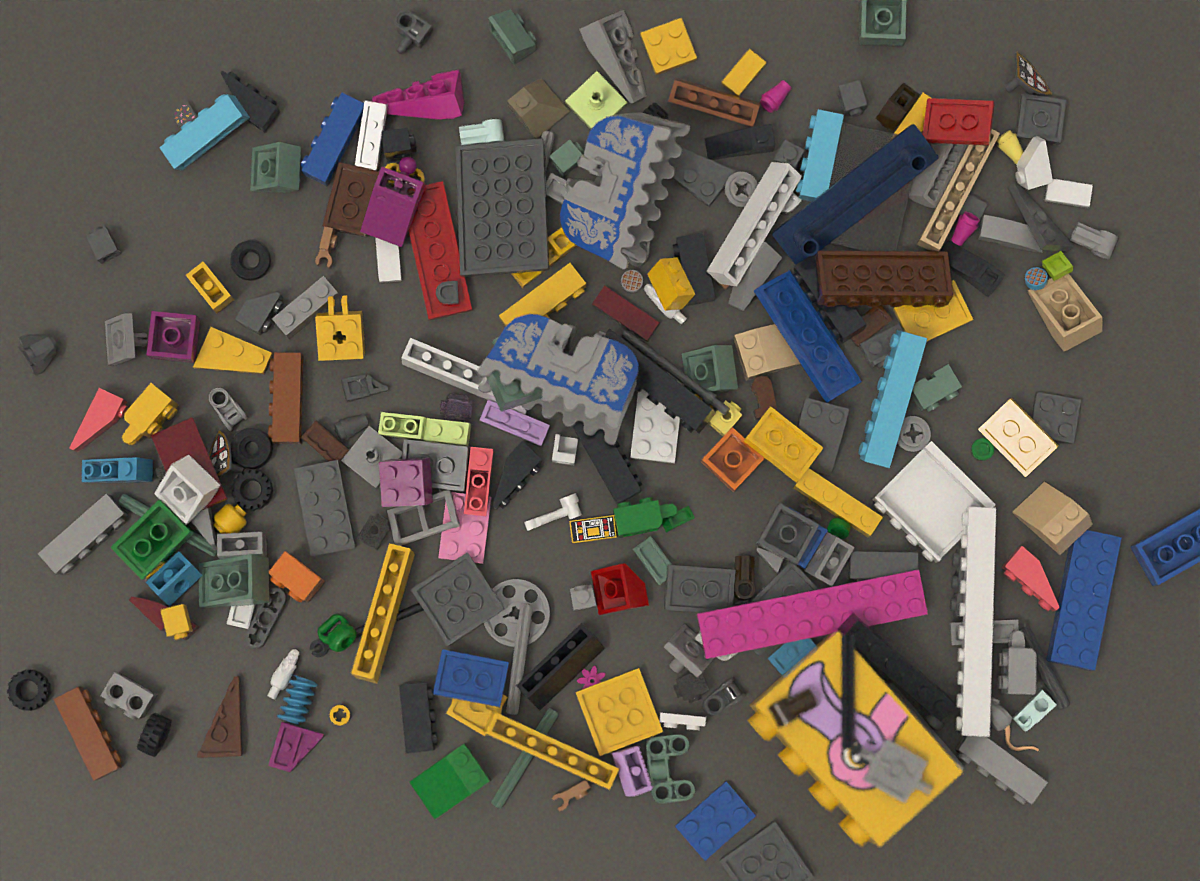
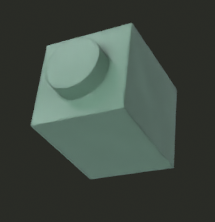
[549,140,584,177]

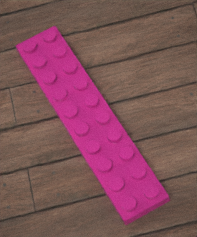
[697,569,928,659]

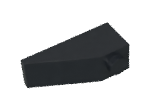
[705,124,775,160]

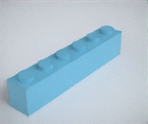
[858,330,927,468]

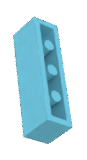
[160,94,250,170]
[796,109,844,202]

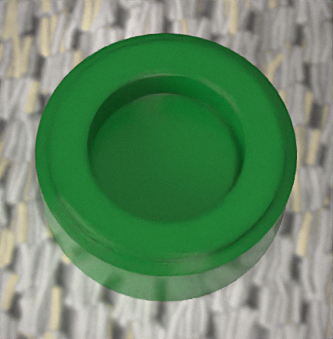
[971,438,994,461]
[827,518,851,539]

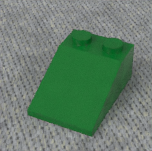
[110,499,195,580]
[409,743,491,819]

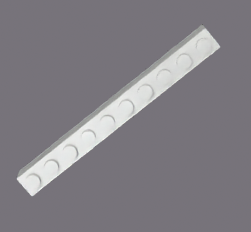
[956,507,996,737]

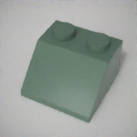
[488,9,537,65]
[250,142,301,193]
[682,345,738,394]

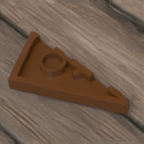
[197,676,242,758]

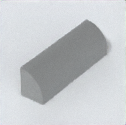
[904,143,968,208]

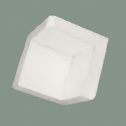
[552,434,578,465]

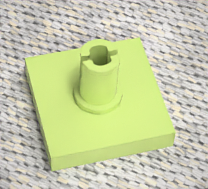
[565,71,627,130]

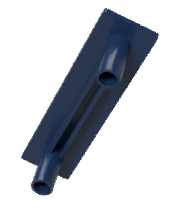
[772,124,939,265]

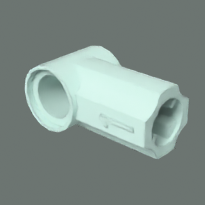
[459,119,504,145]

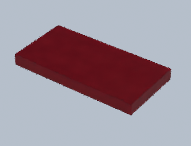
[151,417,227,511]

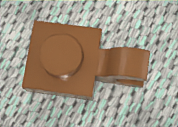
[315,226,338,268]
[552,779,590,811]

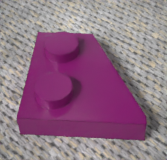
[268,722,324,772]

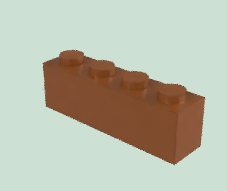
[668,77,760,127]
[268,352,303,444]
[53,687,122,781]

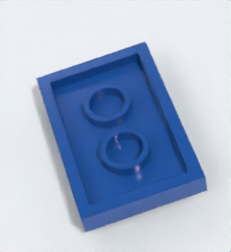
[433,649,509,708]
[675,781,756,861]

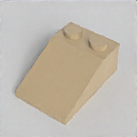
[1028,274,1102,352]
[733,324,801,381]
[1013,482,1093,555]

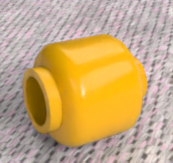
[213,504,247,534]

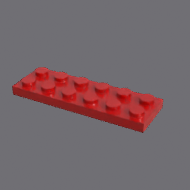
[407,181,472,320]

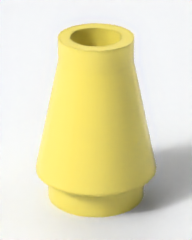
[996,130,1024,164]

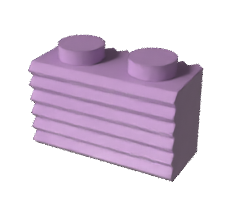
[612,746,653,796]

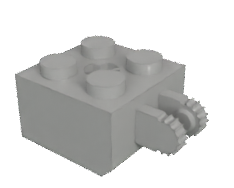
[997,630,1036,695]

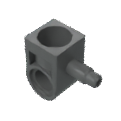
[395,10,433,54]

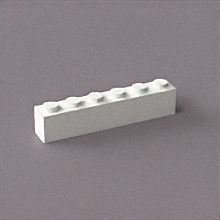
[707,162,802,286]
[401,338,527,415]

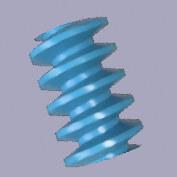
[277,674,318,725]

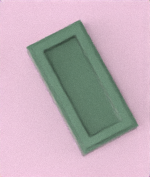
[633,536,671,585]

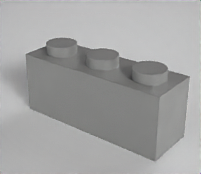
[272,276,340,339]

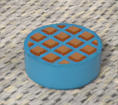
[1025,267,1048,290]

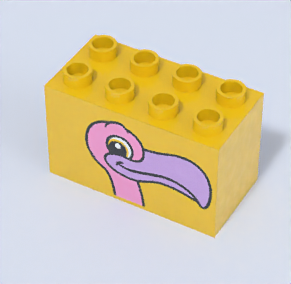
[747,631,963,847]

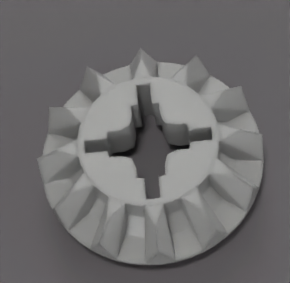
[724,172,758,207]
[897,416,931,452]

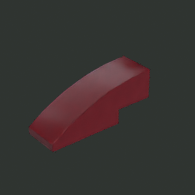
[128,596,199,640]

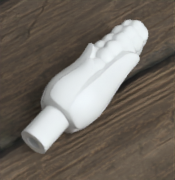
[644,284,687,325]
[267,649,300,700]

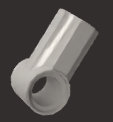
[1070,222,1118,259]

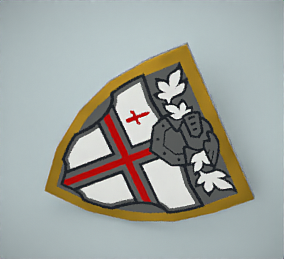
[1005,51,1052,96]
[209,430,243,477]

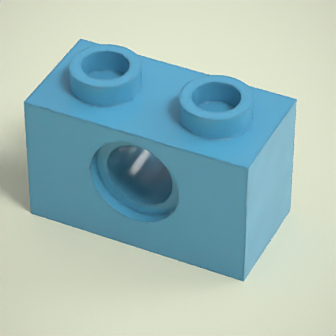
[146,551,202,607]

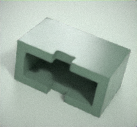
[911,364,962,412]

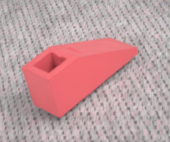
[464,447,494,516]
[1001,546,1059,611]

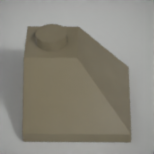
[507,78,570,139]

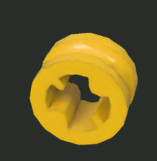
[330,705,350,726]

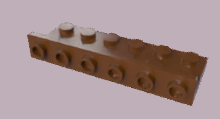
[816,251,953,307]

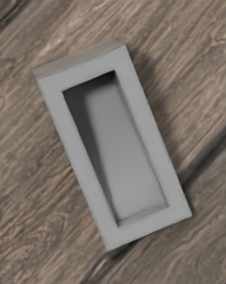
[756,547,783,573]

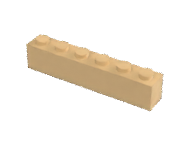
[917,129,1000,252]

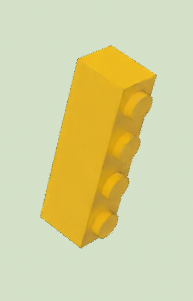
[499,263,586,326]
[793,468,883,537]

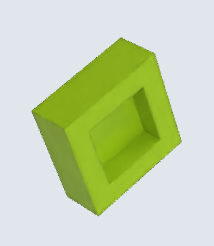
[1042,251,1073,281]

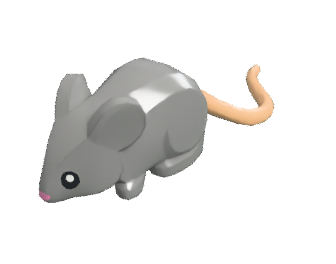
[990,697,1039,751]

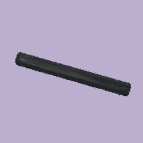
[841,633,855,750]

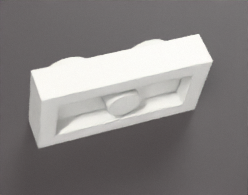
[659,713,706,730]

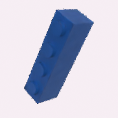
[301,92,364,186]

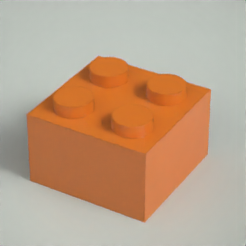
[701,427,765,492]
[268,551,325,602]

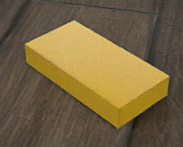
[721,49,766,96]

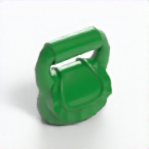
[317,614,357,652]

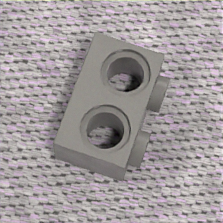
[100,672,157,720]

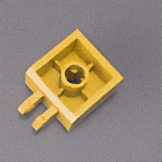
[315,295,365,361]
[122,383,179,446]

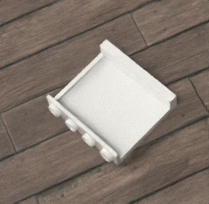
[872,441,996,563]

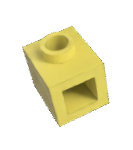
[708,400,742,436]

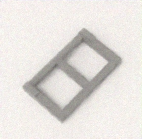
[387,490,460,546]

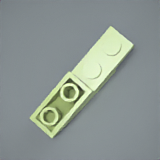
[378,412,471,446]

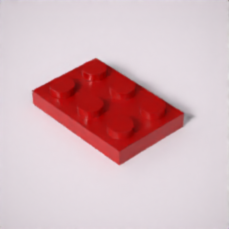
[922,98,995,146]

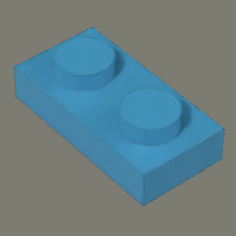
[767,638,816,676]

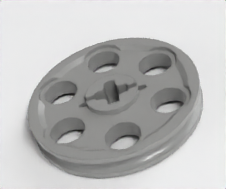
[484,579,550,647]

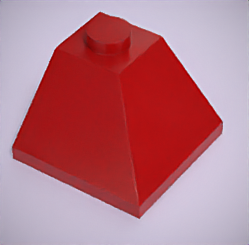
[591,563,649,615]

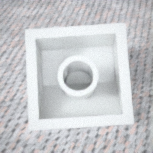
[154,455,220,524]

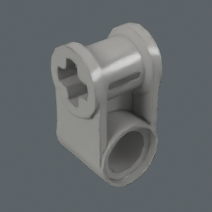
[209,388,248,431]

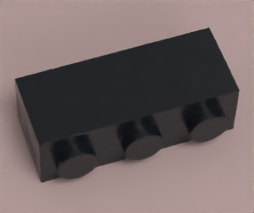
[673,233,715,306]
[399,682,438,753]

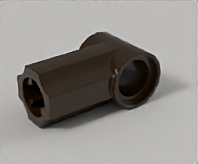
[734,556,755,601]
[768,688,818,728]

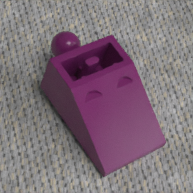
[360,157,426,247]

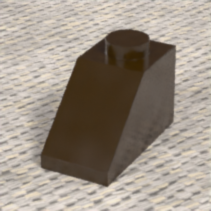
[875,83,921,131]

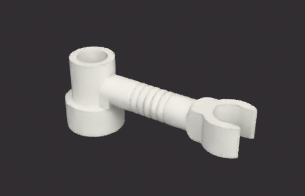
[524,493,582,531]

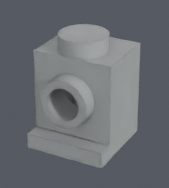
[570,585,596,611]

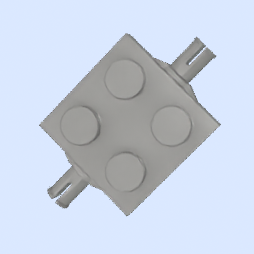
[858,739,933,803]

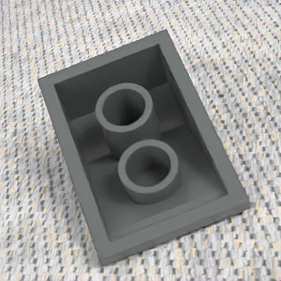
[797,398,849,476]

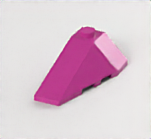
[372,70,464,120]

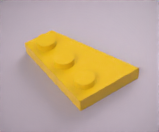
[193,327,273,374]

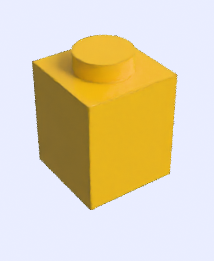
[161,604,193,640]

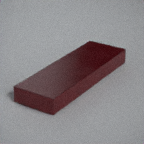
[592,285,660,341]

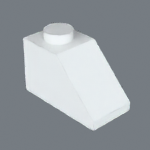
[1016,136,1053,190]

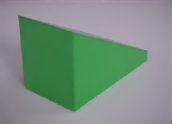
[662,506,695,533]

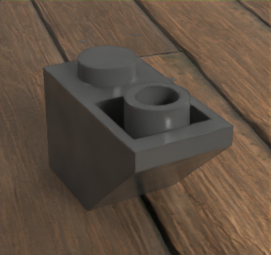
[235,292,284,336]

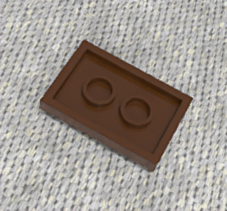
[322,162,379,237]

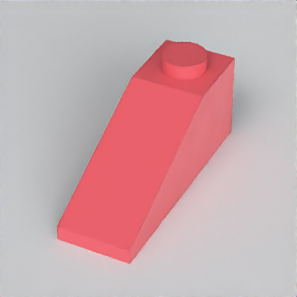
[70,388,128,452]

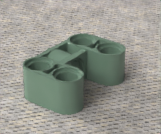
[646,734,695,803]

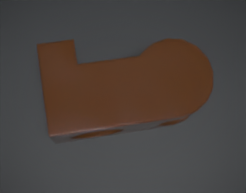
[751,376,778,420]

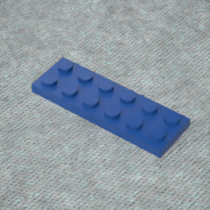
[754,270,862,403]

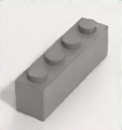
[38,494,128,575]
[955,735,1048,805]

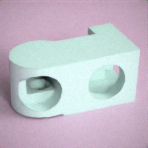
[1012,688,1057,732]

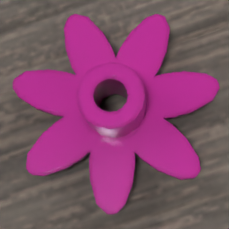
[577,666,605,690]

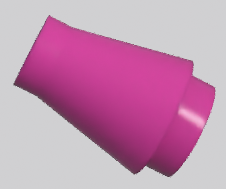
[759,81,791,113]
[951,212,980,246]

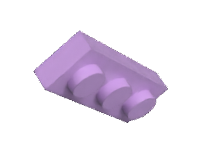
[480,400,550,447]

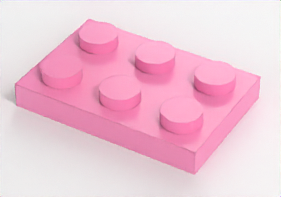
[438,492,492,564]

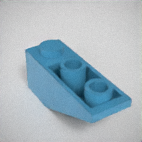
[82,457,153,483]

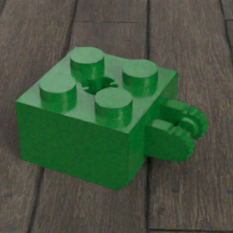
[613,497,678,538]

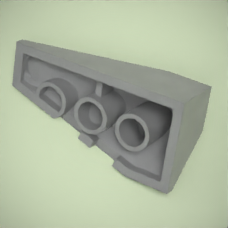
[579,10,646,104]

